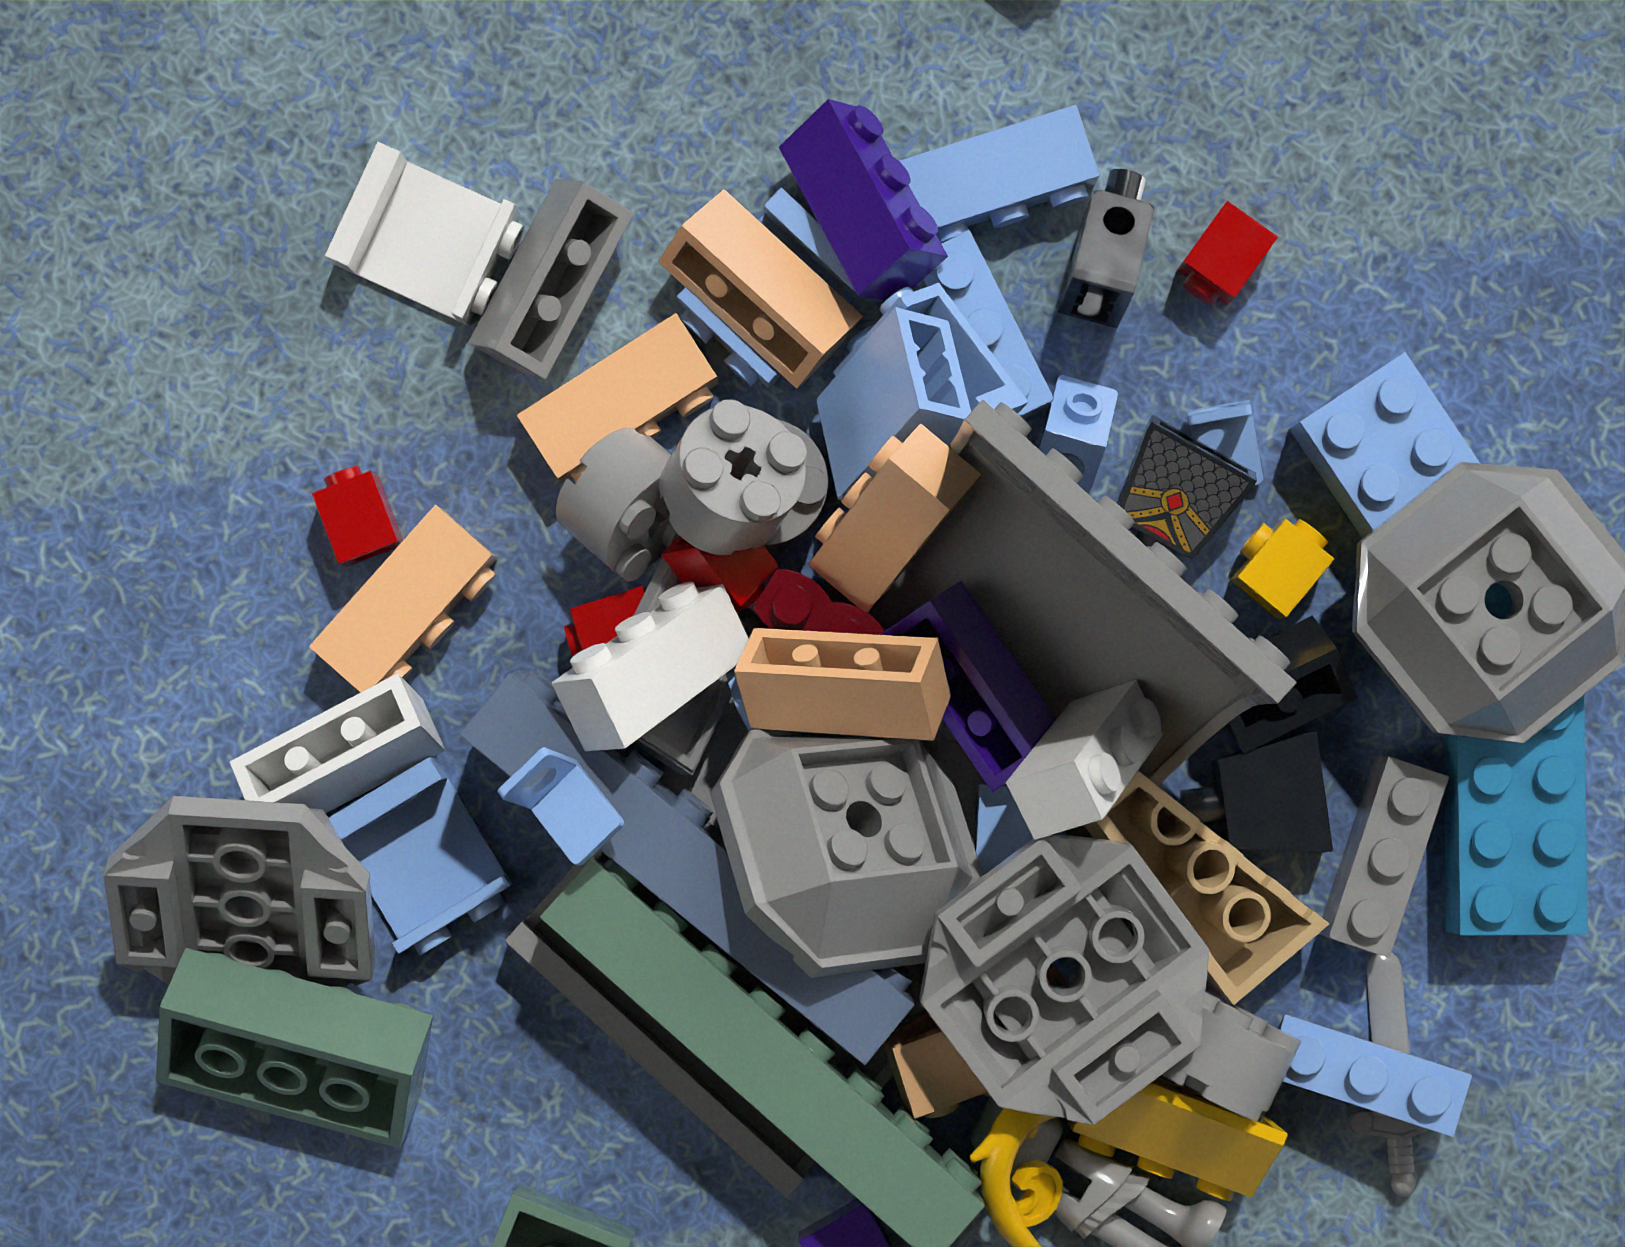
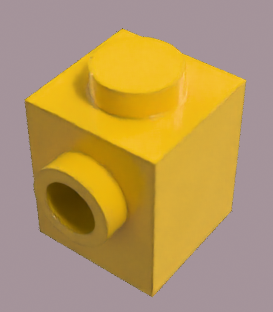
[1230,519,1334,620]

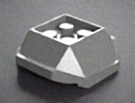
[1352,462,1625,743]
[710,729,984,978]
[103,796,376,988]
[919,834,1210,1125]

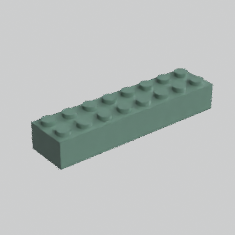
[540,853,985,1247]

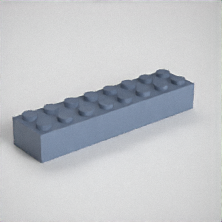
[459,668,915,1065]

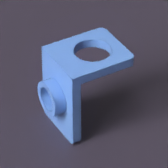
[1039,375,1118,494]
[1187,400,1263,485]
[497,747,624,865]

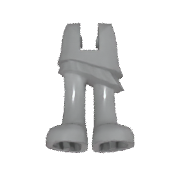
[1052,1138,1227,1247]

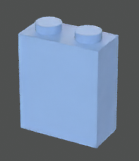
[816,307,971,500]

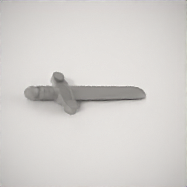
[1348,952,1430,1197]

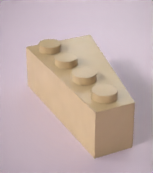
[1084,771,1330,1005]

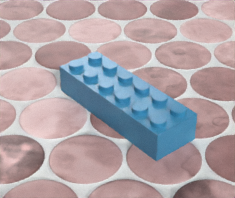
[1443,583,1588,935]

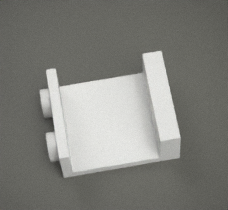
[325,142,524,326]

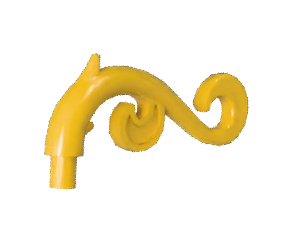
[970,1108,1062,1247]

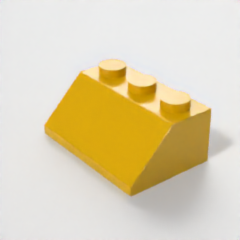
[1067,1077,1288,1201]

